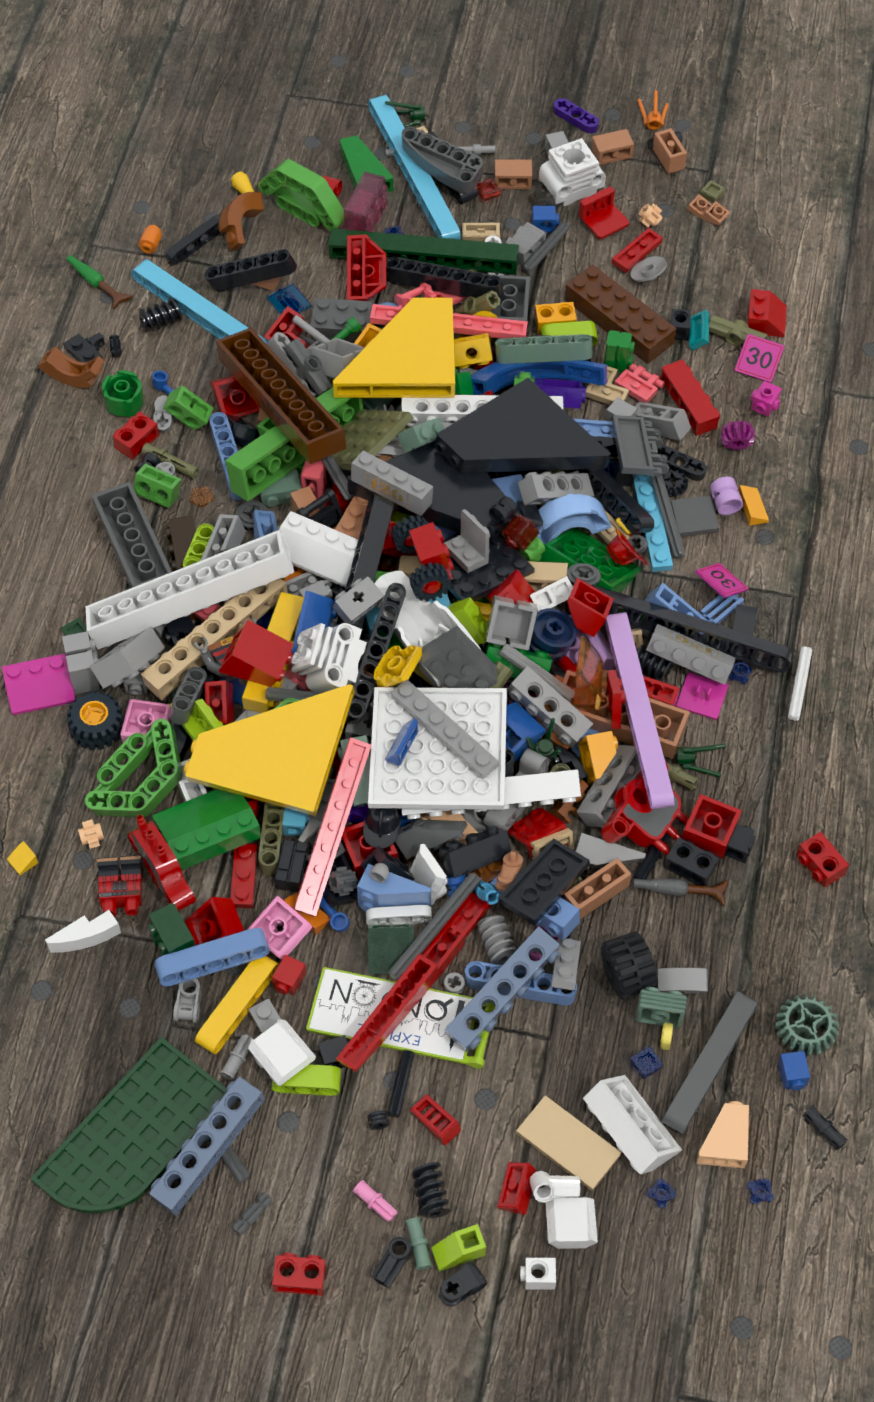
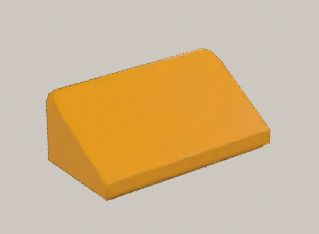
[738,485,769,526]

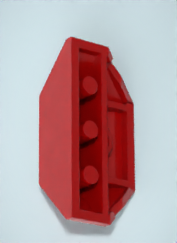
[347,234,387,301]

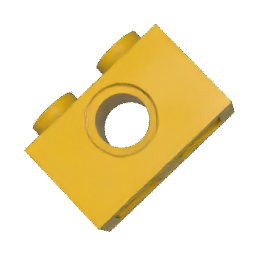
[454,333,493,369]

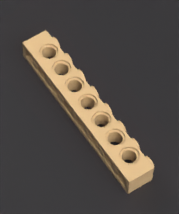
[141,578,288,701]

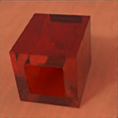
[502,513,540,551]

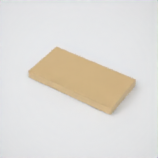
[516,1095,621,1192]

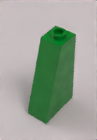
[339,135,394,199]

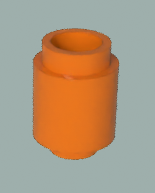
[138,225,162,253]

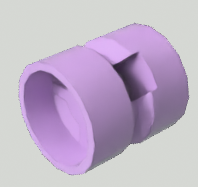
[710,477,743,515]

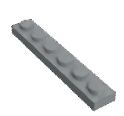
[391,680,499,779]

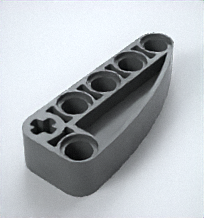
[402,127,483,194]

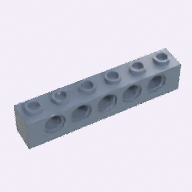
[445,926,560,1052]
[149,1076,265,1216]

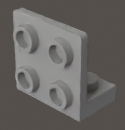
[445,509,490,573]

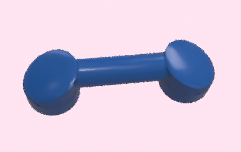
[152,371,174,395]
[319,896,350,932]

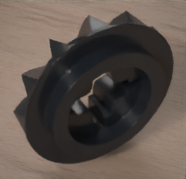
[662,468,689,497]

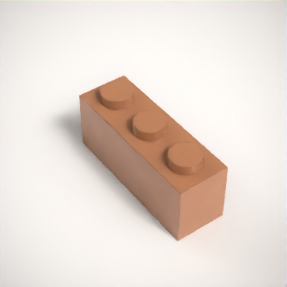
[563,858,632,919]

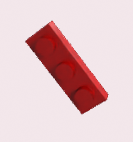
[611,228,663,273]
[230,844,258,908]

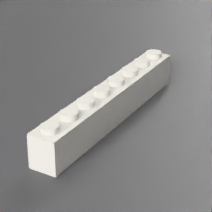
[402,770,581,819]

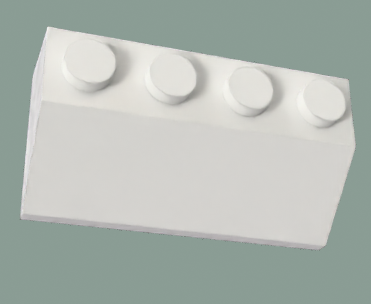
[280,511,358,588]
[583,1075,682,1175]

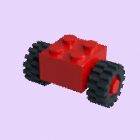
[391,516,454,602]

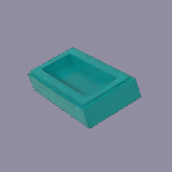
[689,310,709,350]

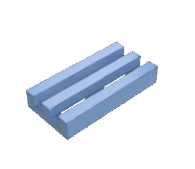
[700,594,744,624]

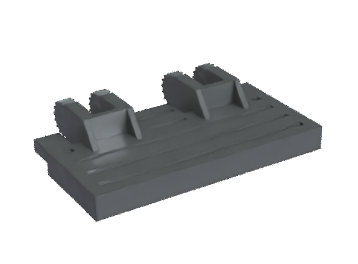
[612,415,669,476]

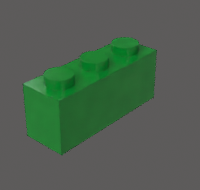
[486,642,552,678]

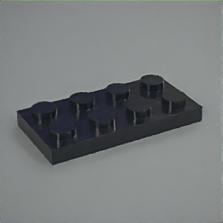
[498,838,590,925]

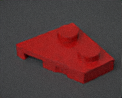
[607,670,625,729]

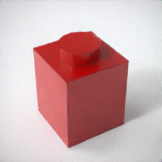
[272,955,306,996]

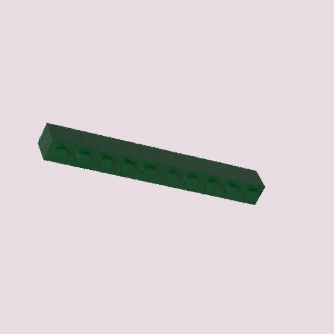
[328,228,519,275]

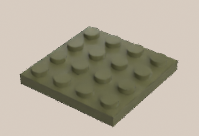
[332,409,414,470]

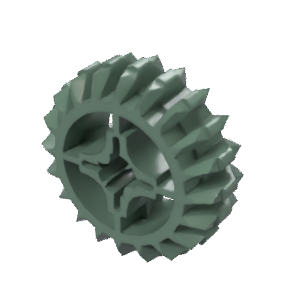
[775,994,839,1057]

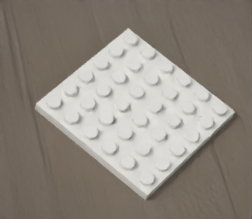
[368,687,507,810]

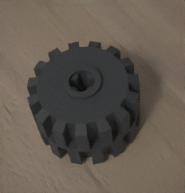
[601,931,657,999]

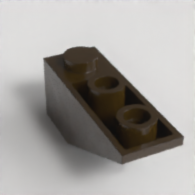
[166,515,196,572]

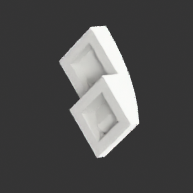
[530,576,573,612]

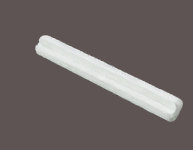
[788,646,812,721]

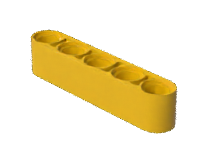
[195,956,279,1055]

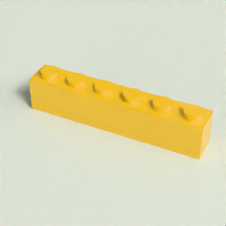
[242,592,304,713]

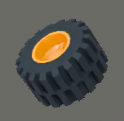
[67,691,123,750]

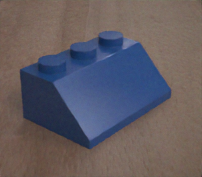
[292,591,338,655]

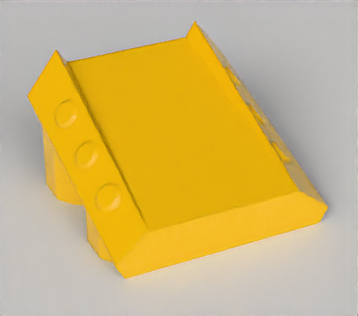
[373,645,422,687]

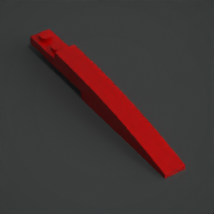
[336,892,490,1072]

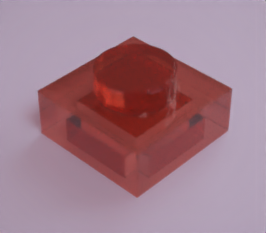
[476,178,501,201]

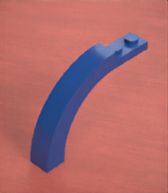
[471,360,608,395]

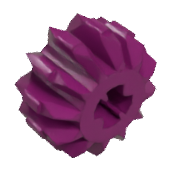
[721,420,755,451]

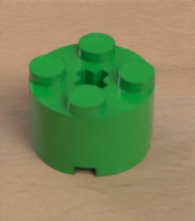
[102,370,144,418]

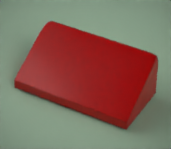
[497,1162,537,1215]

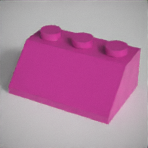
[2,653,75,715]

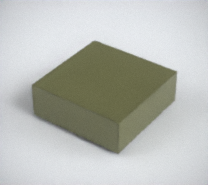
[700,180,726,203]

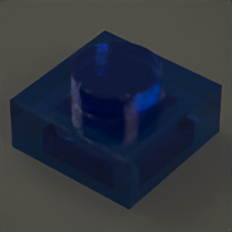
[630,1046,664,1080]

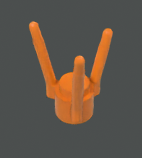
[637,90,669,130]

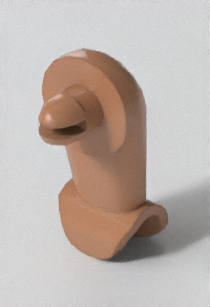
[495,850,523,892]

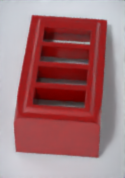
[410,1094,461,1146]

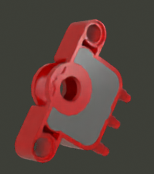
[601,761,689,856]
[127,815,196,911]

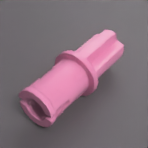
[353,1180,397,1222]

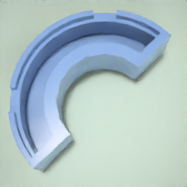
[527,494,611,545]

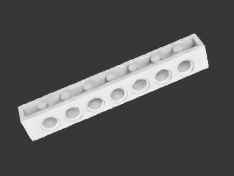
[401,395,563,427]

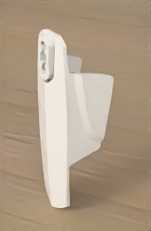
[374,571,481,688]

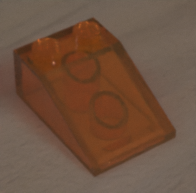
[574,636,607,709]

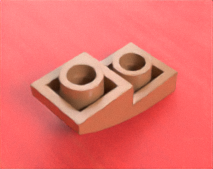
[687,194,730,225]

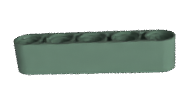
[495,334,593,364]

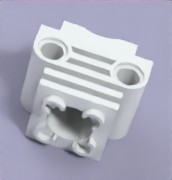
[539,138,606,206]
[291,623,366,693]

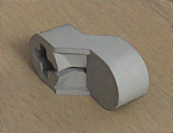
[153,395,174,433]

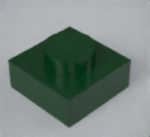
[61,617,90,637]

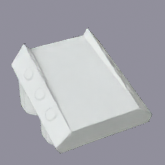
[410,844,447,905]
[248,1019,316,1086]
[546,1197,598,1249]

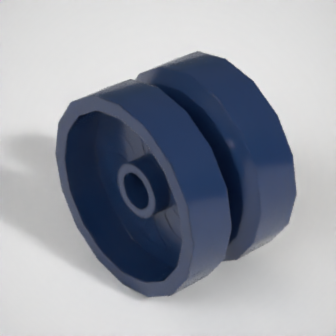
[527,608,577,664]

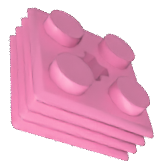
[120,699,171,745]
[248,896,312,960]

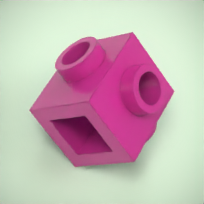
[750,381,782,417]

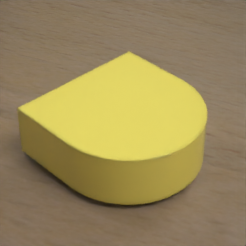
[660,1022,673,1050]

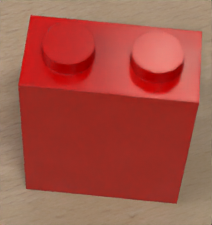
[218,620,294,687]

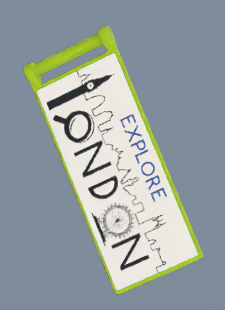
[306,967,495,1069]

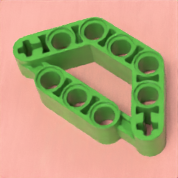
[258,159,347,232]
[85,719,183,817]

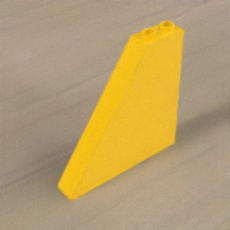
[333,298,455,398]
[184,684,355,816]

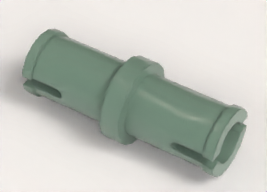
[405,1217,432,1270]

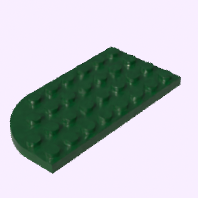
[30,1037,227,1214]

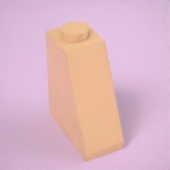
[697,1101,749,1168]

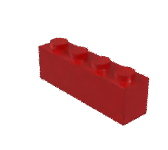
[660,359,720,436]

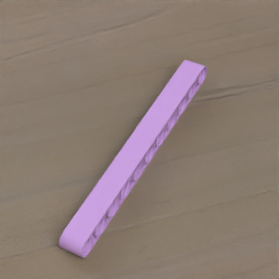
[605,612,674,809]

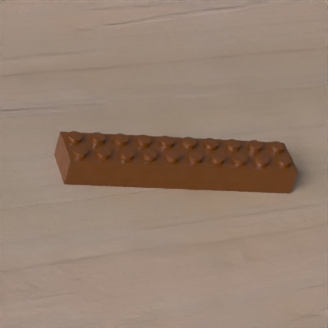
[216,327,347,464]

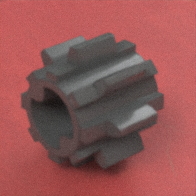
[328,866,358,896]

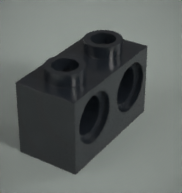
[664,838,718,886]

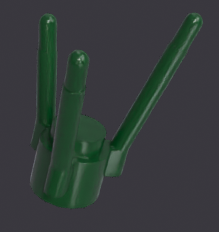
[384,101,425,128]
[526,718,561,760]
[677,744,726,777]

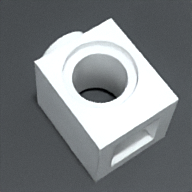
[520,1258,556,1290]

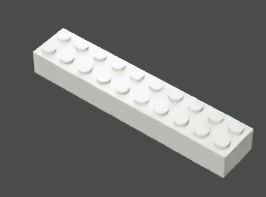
[85,530,294,650]

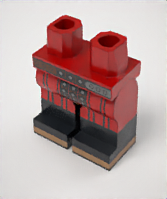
[97,855,143,917]

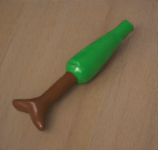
[67,255,133,309]

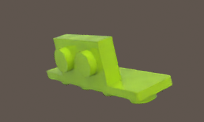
[169,699,224,740]

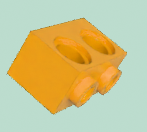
[534,302,577,335]

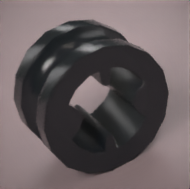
[367,1110,390,1130]

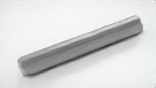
[500,644,575,701]

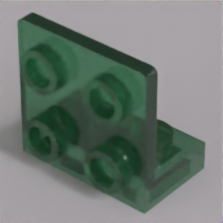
[368,924,414,974]

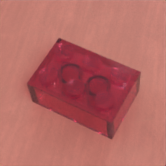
[344,171,388,232]

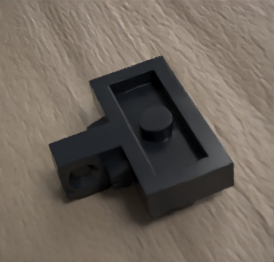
[63,333,105,362]

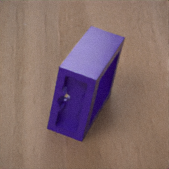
[535,378,586,409]

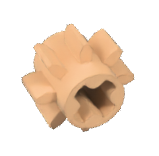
[639,203,662,227]
[78,820,104,849]

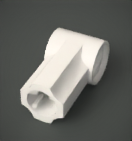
[529,1171,580,1203]

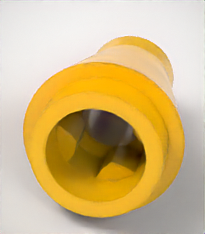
[231,172,255,194]

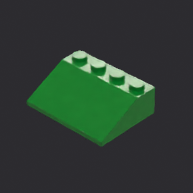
[538,527,642,593]
[152,789,261,871]

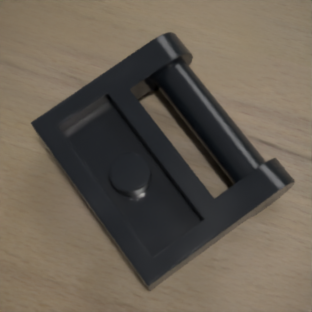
[296,488,343,528]

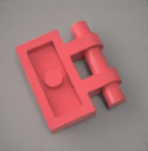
[614,363,665,403]

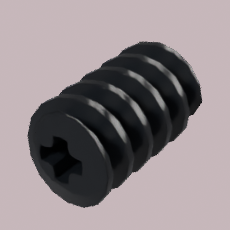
[139,298,182,333]
[635,642,673,682]
[412,1162,451,1218]

